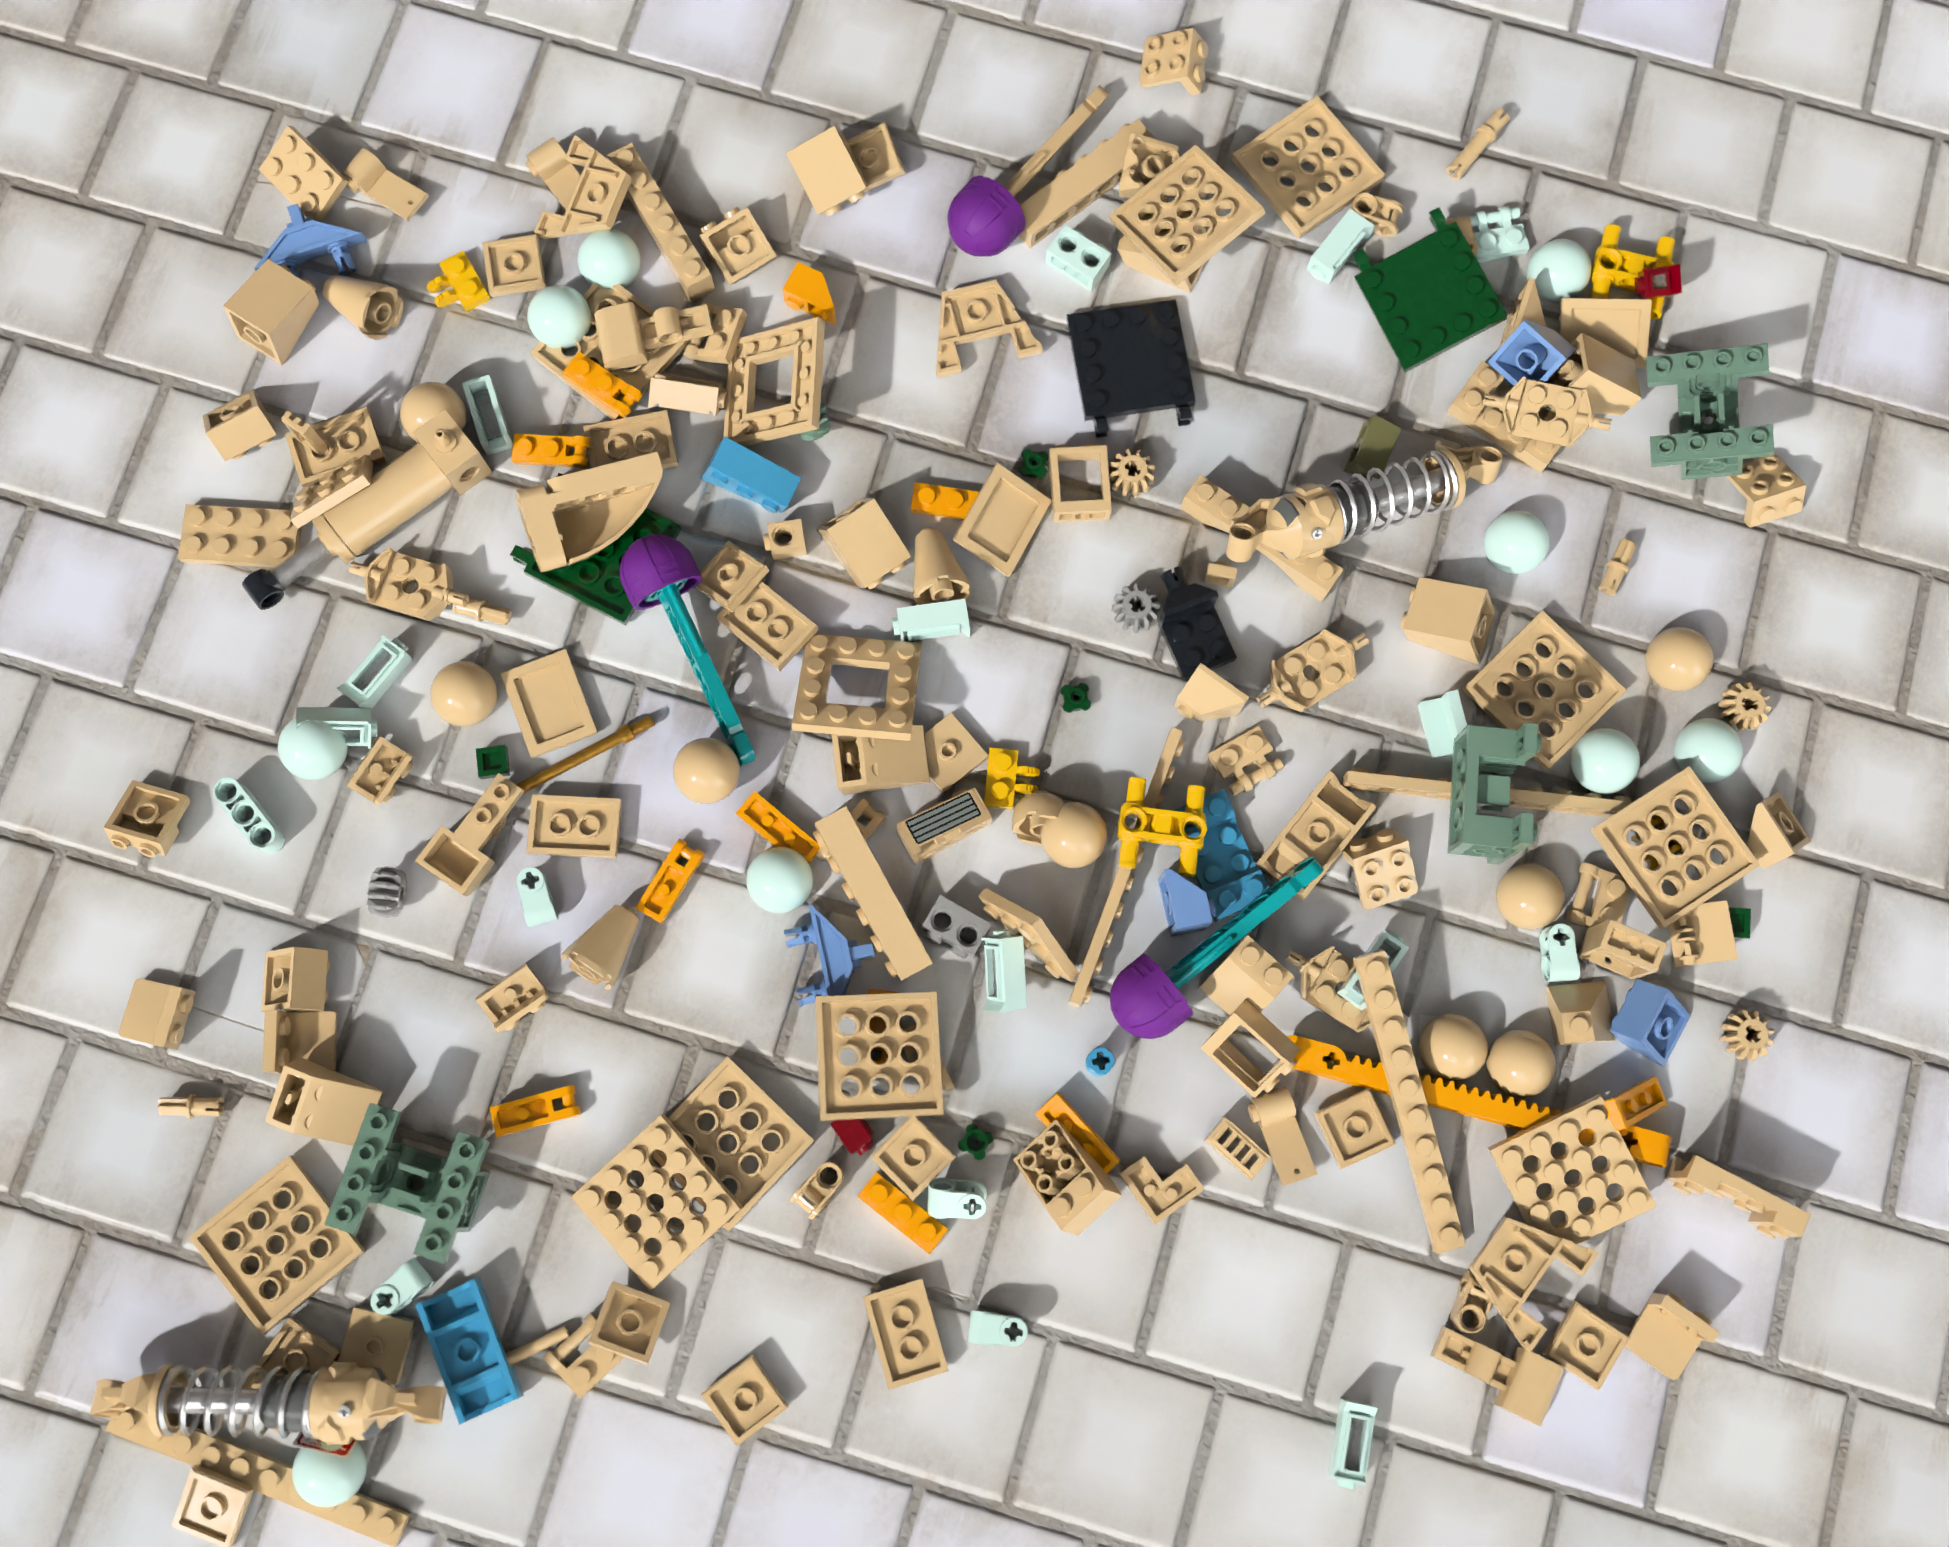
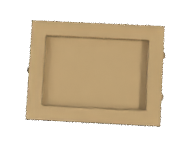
[1559,298,1652,368]
[953,463,1052,577]
[500,649,598,759]

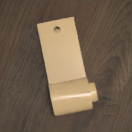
[525,137,581,211]
[342,148,429,221]
[1247,1086,1317,1187]

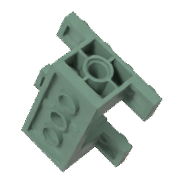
[1646,343,1774,480]
[1447,723,1542,865]
[324,1103,490,1264]

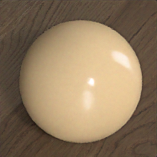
[400,382,466,443]
[1645,627,1714,691]
[430,661,498,727]
[673,738,740,804]
[1040,802,1107,868]
[1496,863,1565,930]
[1418,1013,1488,1081]
[1486,1030,1556,1098]

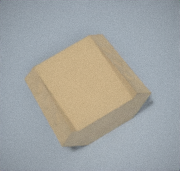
[1118,133,1180,203]

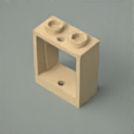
[1049,443,1112,522]
[1577,919,1667,980]
[1201,999,1300,1098]

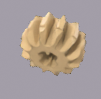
[1108,449,1156,498]
[1717,682,1772,731]
[1719,1009,1775,1061]

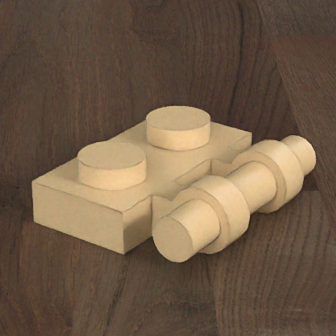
[1208,725,1284,796]

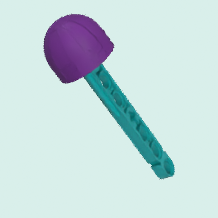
[620,534,755,766]
[1110,856,1324,1039]

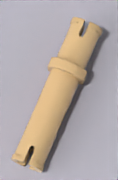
[1446,108,1510,180]

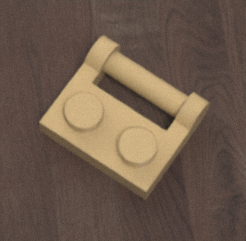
[684,303,748,364]
[1566,863,1631,928]
[544,1312,625,1399]

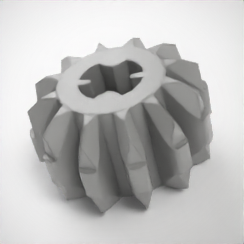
[1111,583,1161,634]
[367,866,407,918]

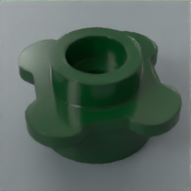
[1019,449,1049,478]
[1060,683,1091,713]
[958,1124,993,1160]

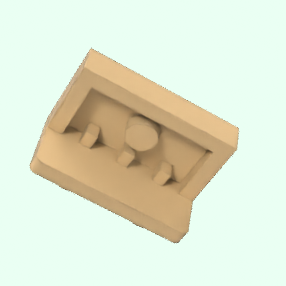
[346,736,413,806]
[475,962,549,1033]

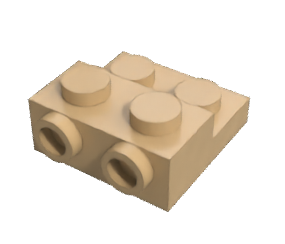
[698,207,777,286]
[103,780,190,857]

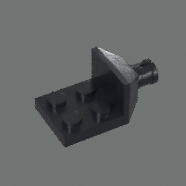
[1158,567,1237,681]

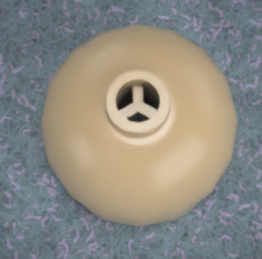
[1012,790,1065,845]

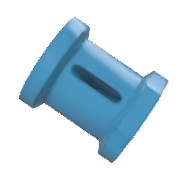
[1086,1047,1115,1076]

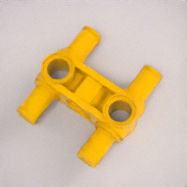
[1590,224,1675,320]
[1117,777,1207,877]

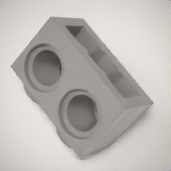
[922,895,992,959]

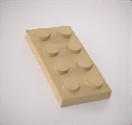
[178,504,302,568]

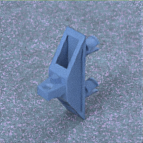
[254,204,368,278]
[784,902,875,1007]

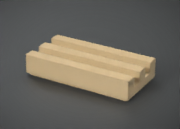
[281,411,328,455]

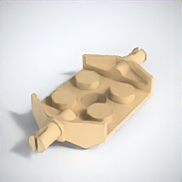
[1483,376,1612,448]
[349,547,469,621]
[1256,629,1369,712]
[1285,946,1406,1033]

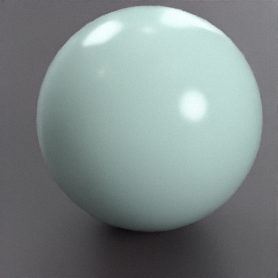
[578,228,641,289]
[1527,239,1592,302]
[528,285,592,349]
[1484,510,1550,574]
[278,718,348,780]
[1674,718,1743,783]
[1571,728,1640,794]
[746,847,813,913]
[292,1442,367,1507]

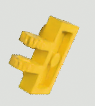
[426,251,491,313]
[984,747,1040,809]

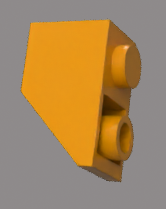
[782,262,836,324]

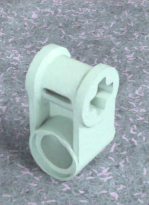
[517,867,559,927]
[1539,923,1580,982]
[928,1178,987,1219]
[370,1258,434,1315]
[967,1310,1028,1346]

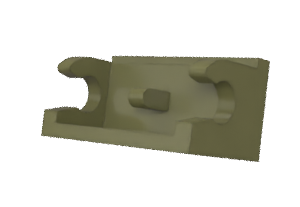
[1343,414,1402,481]

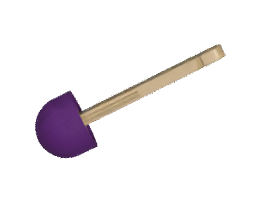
[947,85,1110,257]

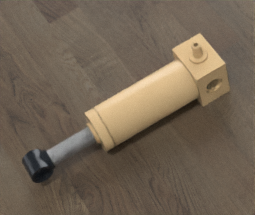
[242,410,492,610]

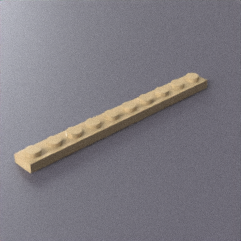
[1068,727,1185,1008]
[1342,767,1632,817]
[1353,949,1466,1254]
[105,1408,411,1547]

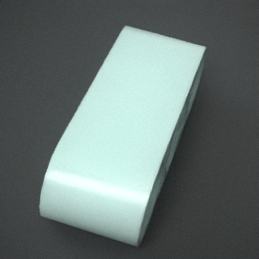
[213,777,285,854]

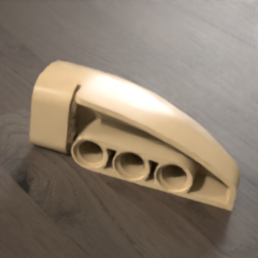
[515,452,663,572]

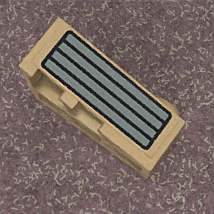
[897,788,992,865]

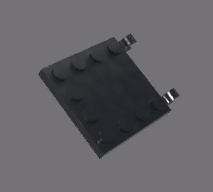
[1066,299,1196,438]

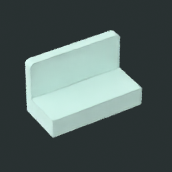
[1418,690,1467,758]

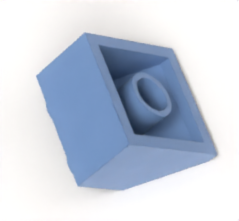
[1488,319,1577,386]
[1158,869,1216,937]
[1610,979,1691,1067]

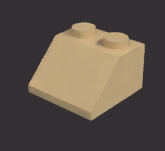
[203,389,276,461]
[261,947,330,1012]

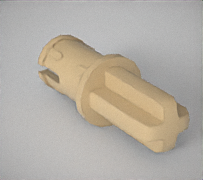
[1598,539,1636,596]
[452,599,512,625]
[158,1094,224,1119]

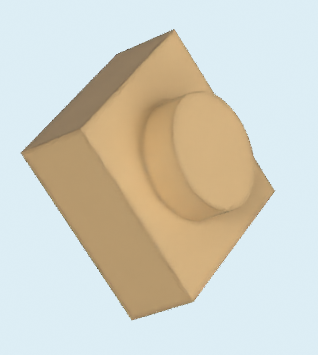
[1204,561,1237,588]

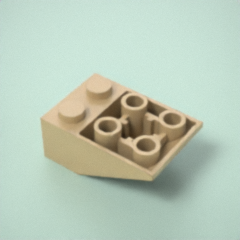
[832,725,930,796]
[265,1058,384,1146]
[1013,1119,1122,1235]

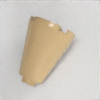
[323,275,403,340]
[913,528,970,605]
[561,904,639,990]

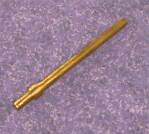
[516,715,655,794]

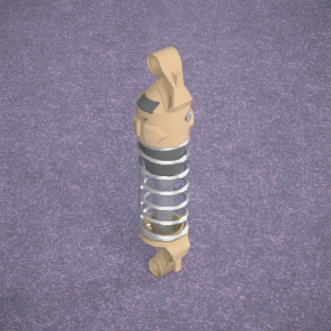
[1226,444,1503,562]
[90,1362,447,1445]

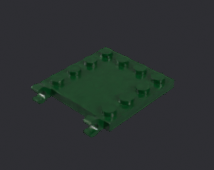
[1353,207,1507,373]
[510,473,682,626]

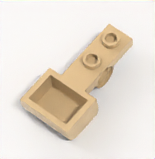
[594,302,714,372]
[415,773,525,897]
[1430,1326,1565,1427]

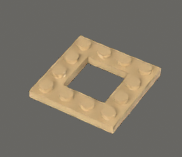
[723,317,825,446]
[792,634,922,741]

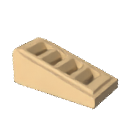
[1204,1117,1270,1180]

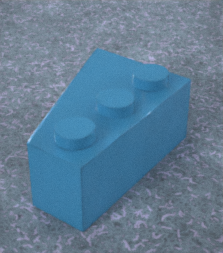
[700,437,801,513]

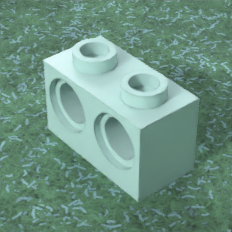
[1045,225,1111,291]

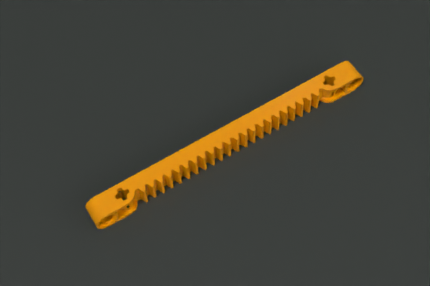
[1288,1035,1672,1168]

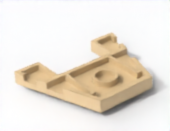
[533,136,632,239]
[936,280,1043,378]
[1468,1217,1599,1352]

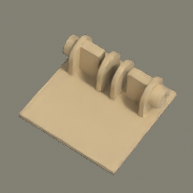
[1668,900,1738,967]

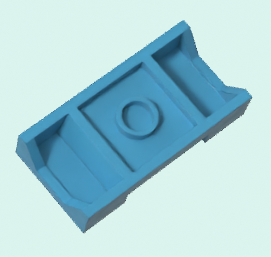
[1172,789,1269,922]
[415,1278,524,1425]

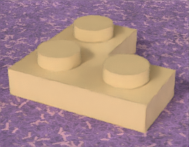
[1119,1156,1205,1225]

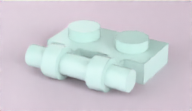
[1469,206,1530,263]

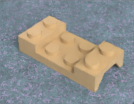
[1447,361,1561,473]
[1256,770,1377,901]
[1665,1155,1811,1239]

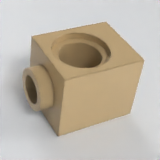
[763,519,807,560]

